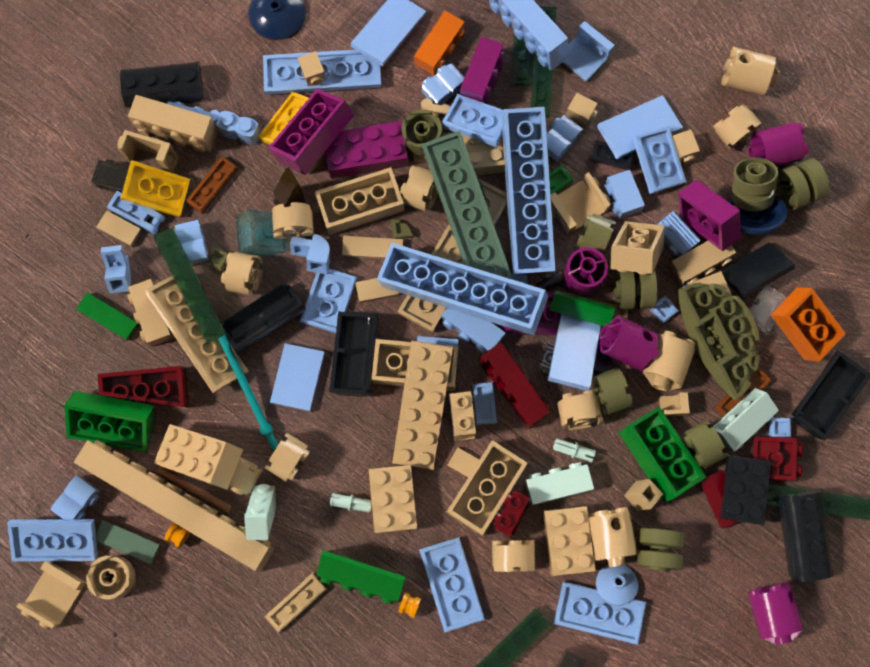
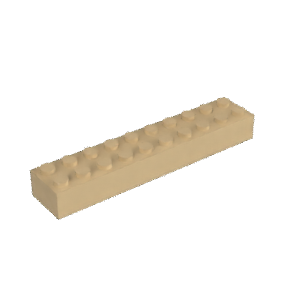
[74,440,275,571]

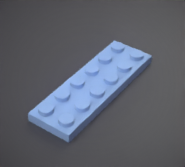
[263,50,381,95]

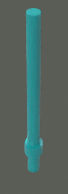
[218,335,278,450]

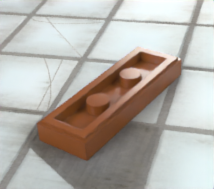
[186,156,239,214]
[714,366,772,417]

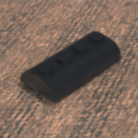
[120,61,204,109]
[221,283,307,355]
[329,311,379,397]
[790,350,870,440]
[778,490,834,582]

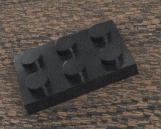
[720,455,771,526]

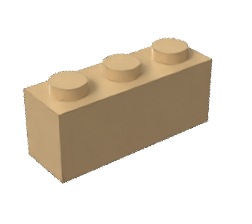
[668,241,736,286]
[127,279,175,347]

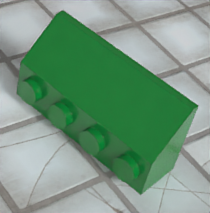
[64,391,155,453]
[618,406,706,503]
[316,550,406,605]

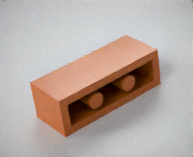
[414,10,466,76]

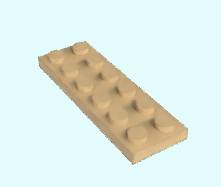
[145,271,248,394]
[392,340,453,470]

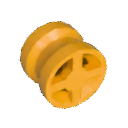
[164,523,190,548]
[398,592,421,618]

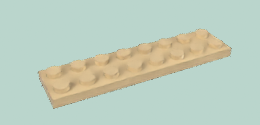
[397,178,507,333]

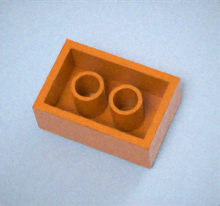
[771,287,846,362]

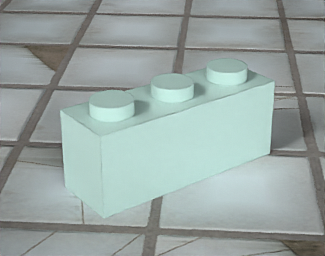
[713,388,779,452]
[525,462,594,506]
[245,484,276,540]

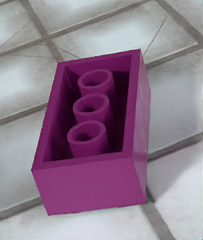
[268,88,354,176]
[325,121,408,179]

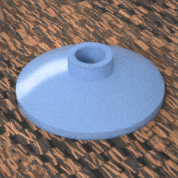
[596,564,638,606]

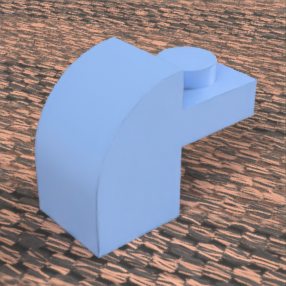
[290,234,330,274]
[101,245,131,294]

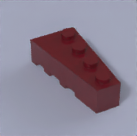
[479,342,550,429]
[97,366,189,408]

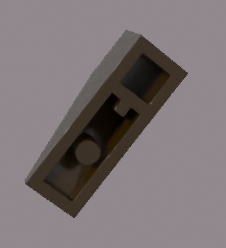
[273,167,306,207]

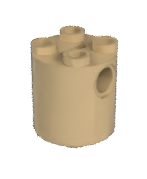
[721,47,780,96]
[642,331,696,391]
[588,507,637,567]

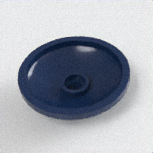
[248,0,306,40]
[728,195,787,235]

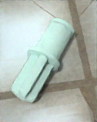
[553,438,596,463]
[330,493,372,512]

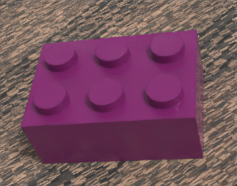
[460,36,505,104]
[678,180,741,251]

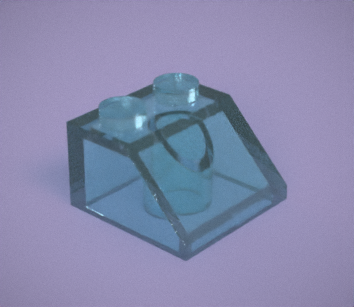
[236,209,285,256]

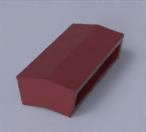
[699,470,737,529]

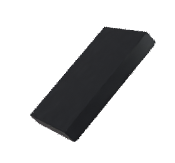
[719,242,795,298]

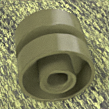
[732,157,778,212]
[777,158,829,210]
[613,269,657,310]
[637,528,685,572]

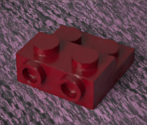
[753,437,803,482]
[493,490,530,540]

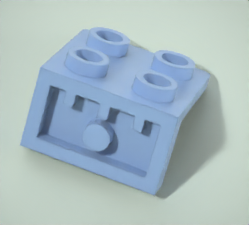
[562,21,614,81]

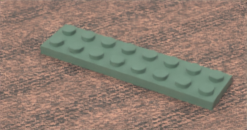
[421,130,513,280]

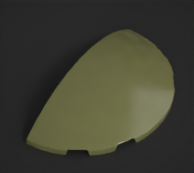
[678,282,760,400]

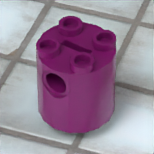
[748,122,809,167]
[563,247,608,297]
[600,316,660,372]
[748,582,803,645]

